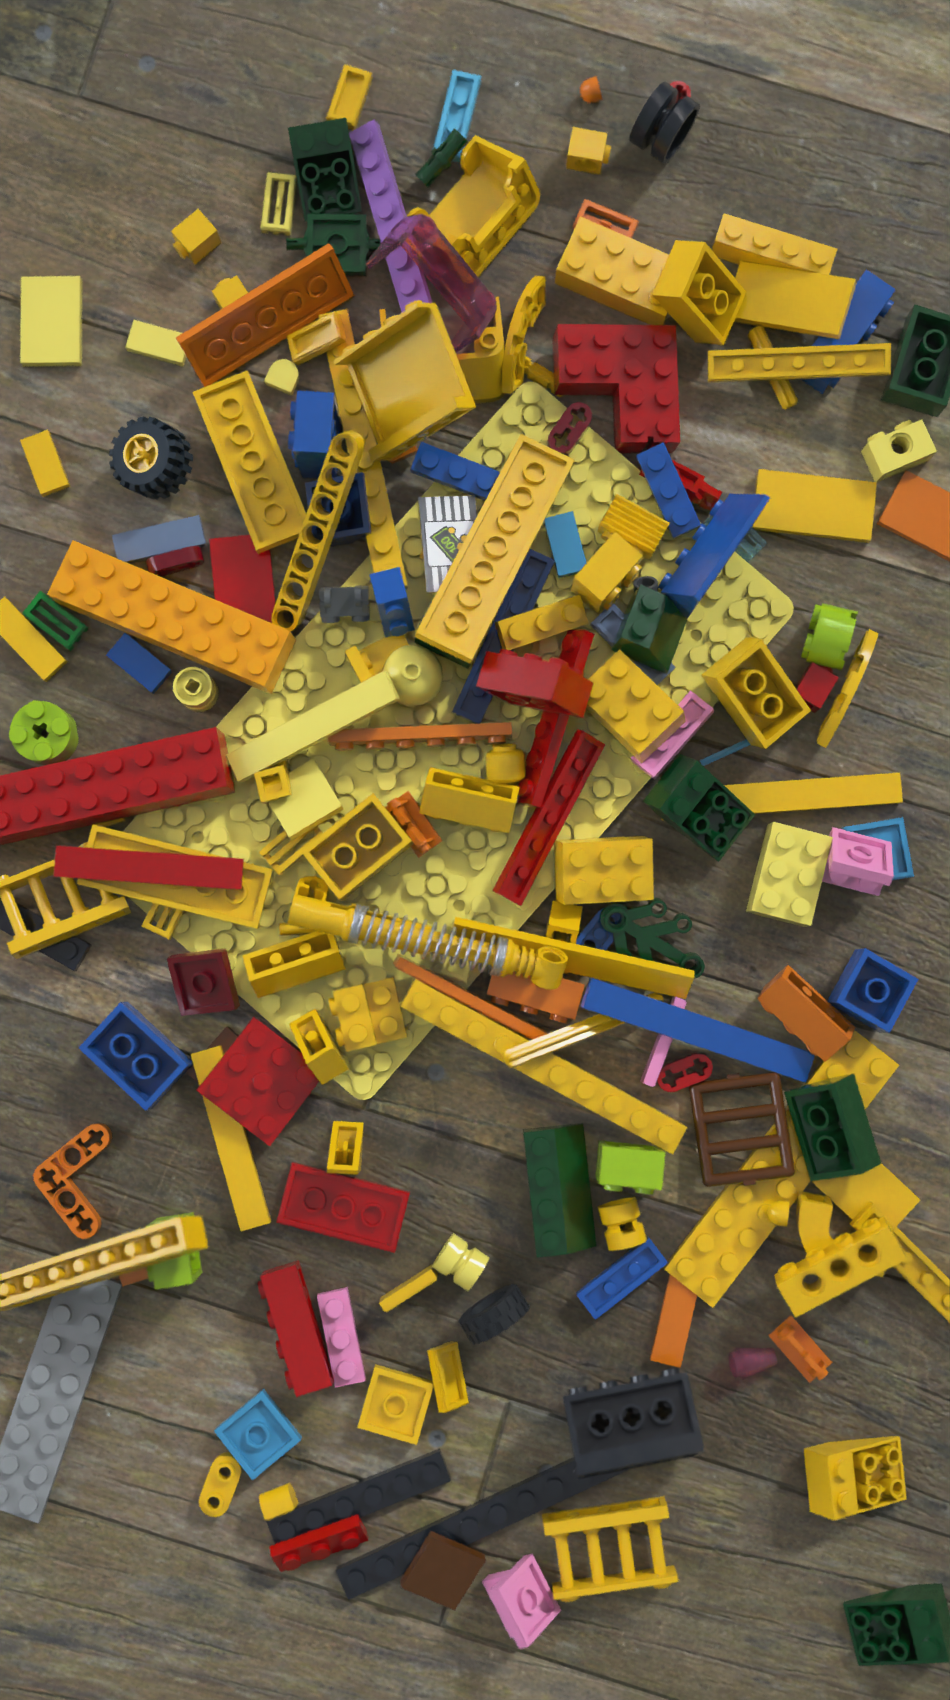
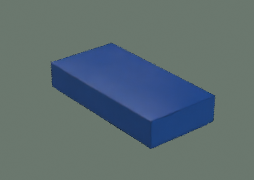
[106,633,173,694]

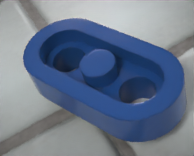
[576,908,620,951]

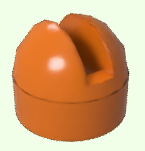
[580,76,602,103]

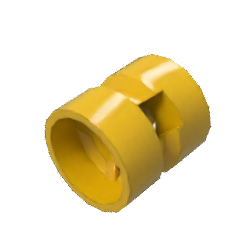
[598,1197,647,1251]

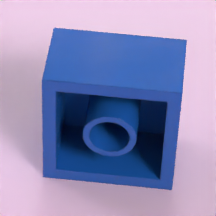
[827,948,919,1033]

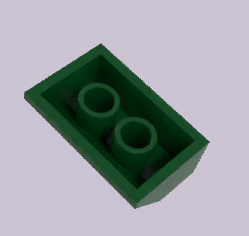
[784,1074,881,1181]

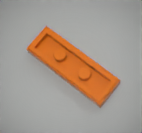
[650,1274,697,1368]

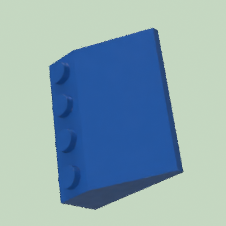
[658,494,770,619]

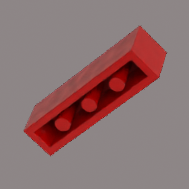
[258,1260,334,1397]

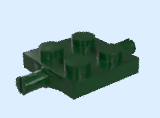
[286,214,383,276]

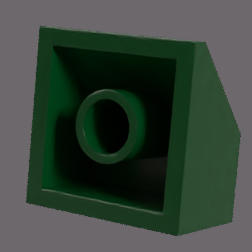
[611,584,687,674]

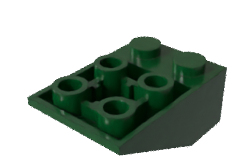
[288,118,362,221]
[643,754,755,862]
[843,1583,950,1666]

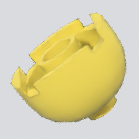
[383,645,443,707]

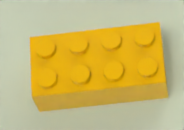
[555,216,669,325]

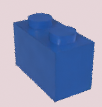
[370,567,415,637]

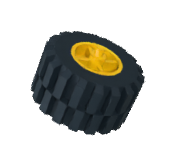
[109,416,193,500]

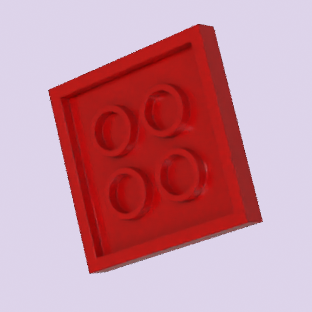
[196,1016,319,1146]

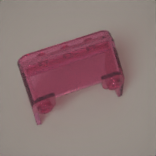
[366,214,497,353]

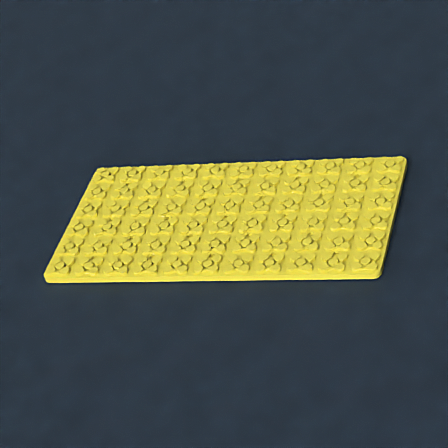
[123,381,794,1100]

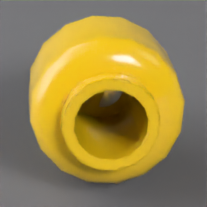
[485,743,526,786]

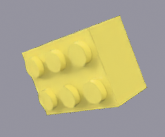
[746,822,833,927]

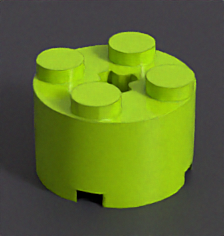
[801,603,858,671]
[9,701,78,765]

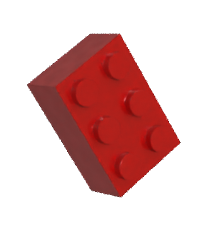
[476,649,594,718]

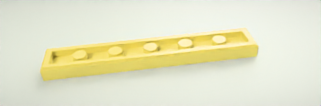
[226,671,400,783]

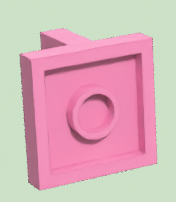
[822,827,894,896]
[482,1554,561,1649]

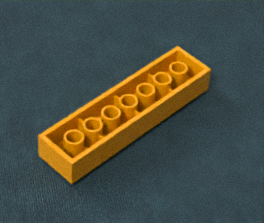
[47,540,296,694]

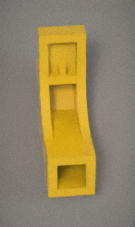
[796,1191,884,1279]

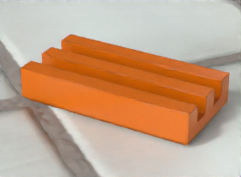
[573,199,639,238]

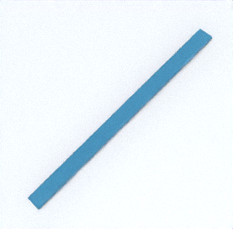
[700,739,750,766]

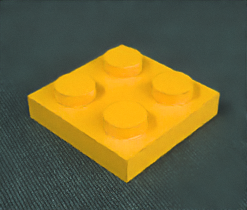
[357,1364,434,1445]

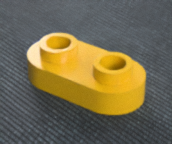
[199,1452,243,1517]

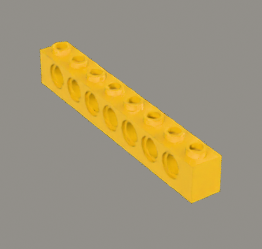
[0,1216,208,1311]

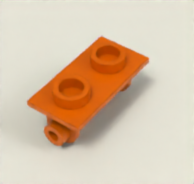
[385,791,442,858]
[768,1315,832,1383]

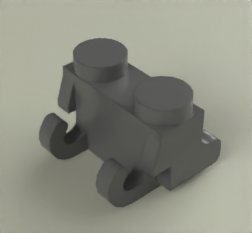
[319,585,370,623]

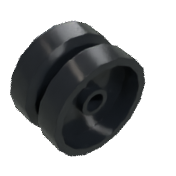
[629,81,700,165]

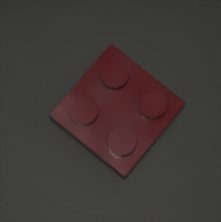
[167,948,240,1016]

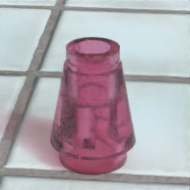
[728,1347,777,1379]

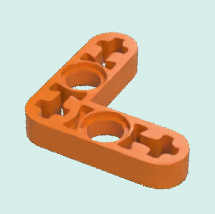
[33,1123,112,1239]

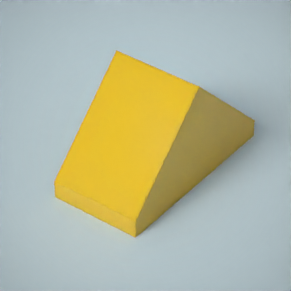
[327,1121,364,1175]

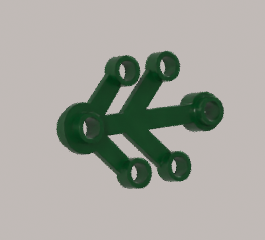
[600,898,705,979]

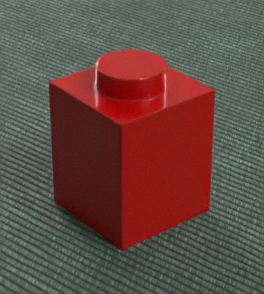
[795,662,839,713]

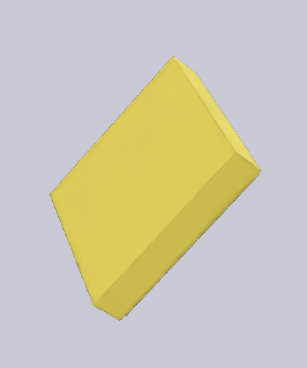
[269,758,344,841]

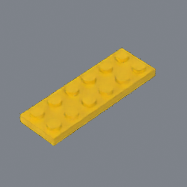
[193,370,306,554]
[77,824,273,929]

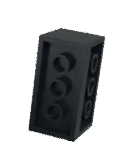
[563,1368,705,1479]

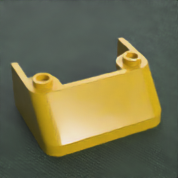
[379,297,505,404]

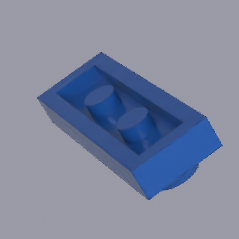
[410,442,500,501]
[636,442,701,539]
[576,1237,668,1320]

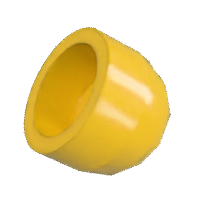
[767,1201,789,1227]

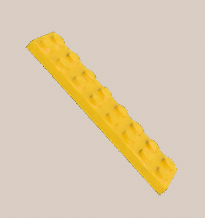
[415,434,575,664]

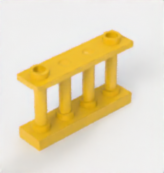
[0,842,131,959]
[542,1496,679,1602]

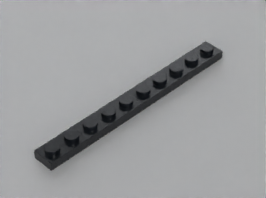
[336,1457,630,1600]

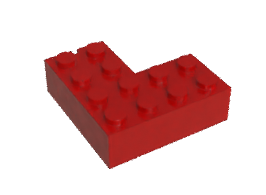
[552,324,680,453]

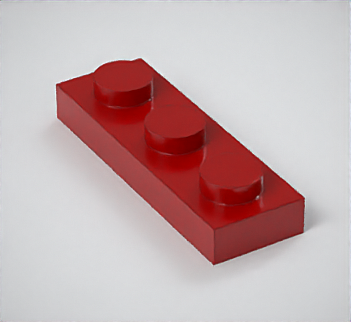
[269,1514,369,1572]

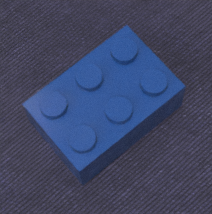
[288,390,341,479]
[79,1002,193,1111]

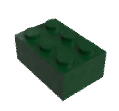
[881,305,950,418]

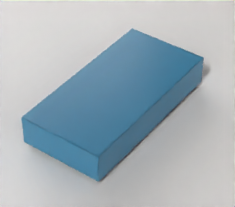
[544,511,586,578]

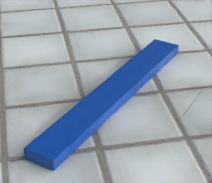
[580,977,815,1083]

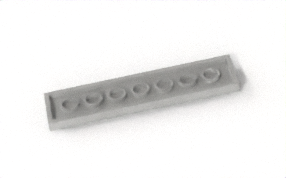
[0,1278,122,1524]

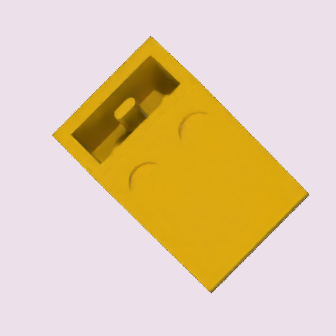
[804,1436,907,1520]

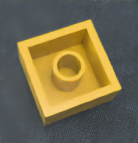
[571,532,643,614]

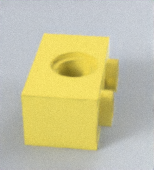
[861,419,937,483]

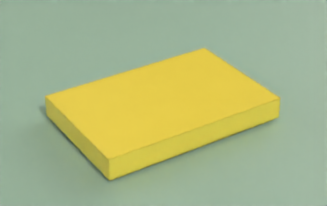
[20,276,82,367]

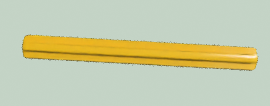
[503,992,664,1068]

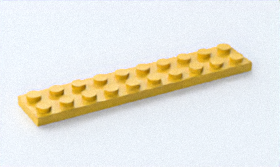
[663,1030,899,1308]

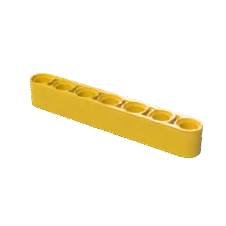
[271,430,365,632]

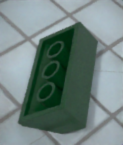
[523,1123,597,1257]

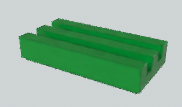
[22,591,89,651]

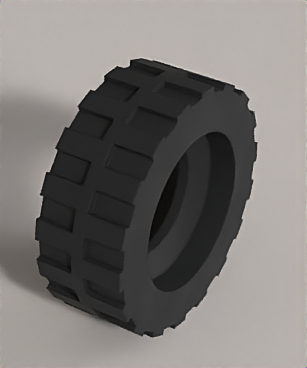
[458,1284,530,1344]

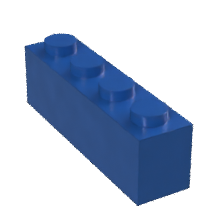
[801,269,896,394]

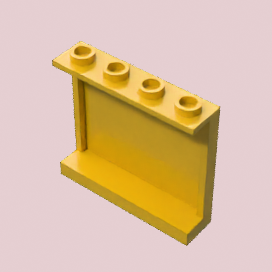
[333,300,476,462]

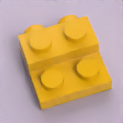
[328,977,408,1052]

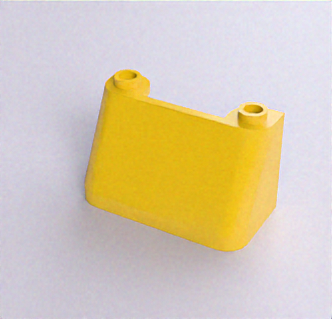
[407,135,540,281]

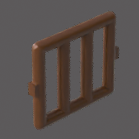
[689,1072,795,1187]

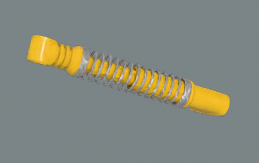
[287,876,568,990]

